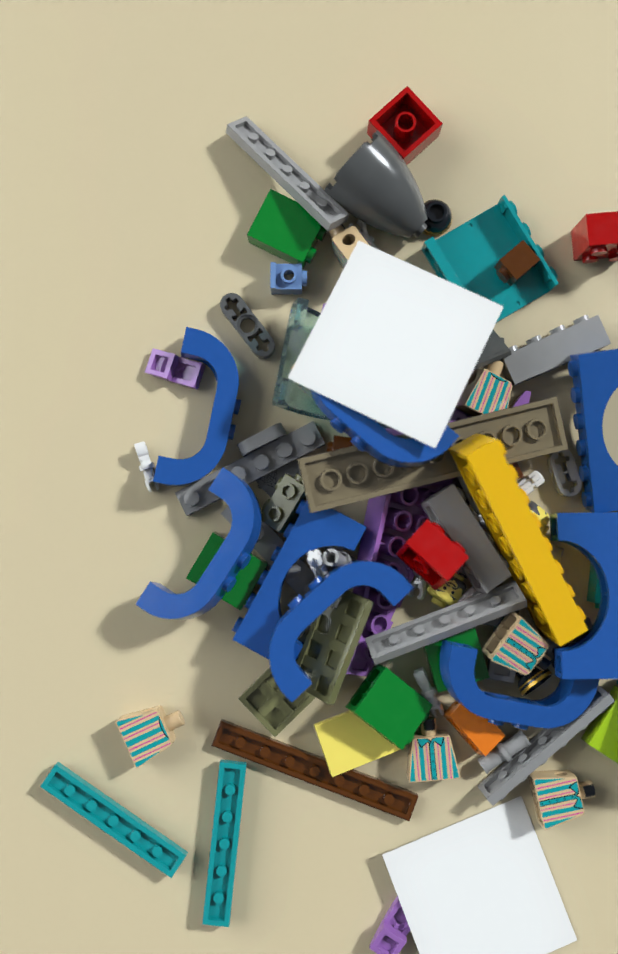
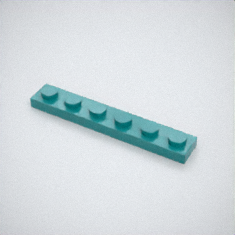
[202,759,247,927]
[40,762,188,878]

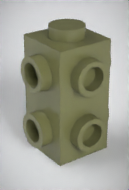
[261,473,307,533]

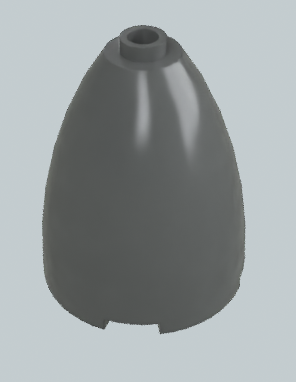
[324,130,428,238]

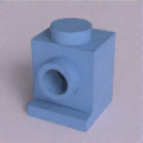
[270,262,307,295]

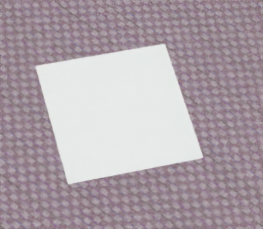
[288,241,503,448]
[382,796,577,954]

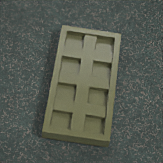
[297,590,374,705]
[238,628,316,737]

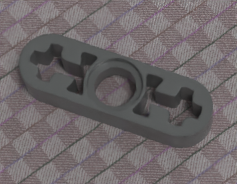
[220,293,275,359]

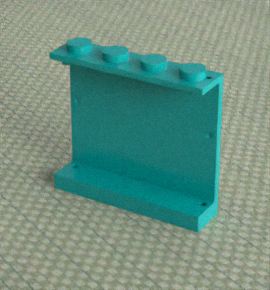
[421,195,559,323]

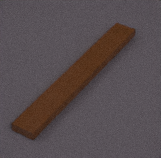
[211,719,418,821]

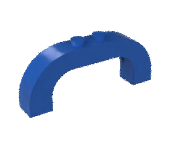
[153,327,241,486]
[310,389,459,467]
[136,467,262,620]
[269,560,414,702]
[439,640,599,730]

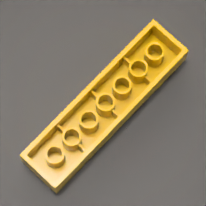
[448,433,588,647]

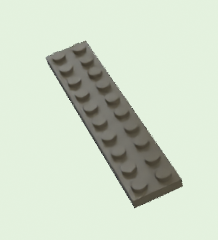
[297,397,568,513]

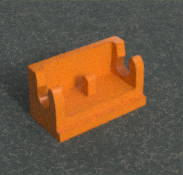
[443,701,506,756]

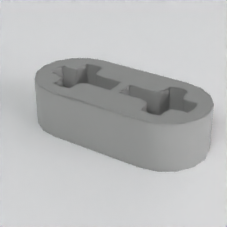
[237,423,287,457]
[547,449,582,497]

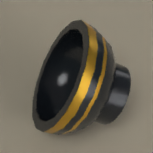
[423,199,452,237]
[516,667,553,696]

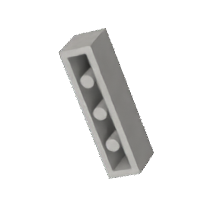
[499,314,611,387]
[420,484,512,593]

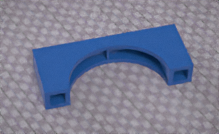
[568,348,618,513]
[232,499,367,660]
[550,512,618,679]

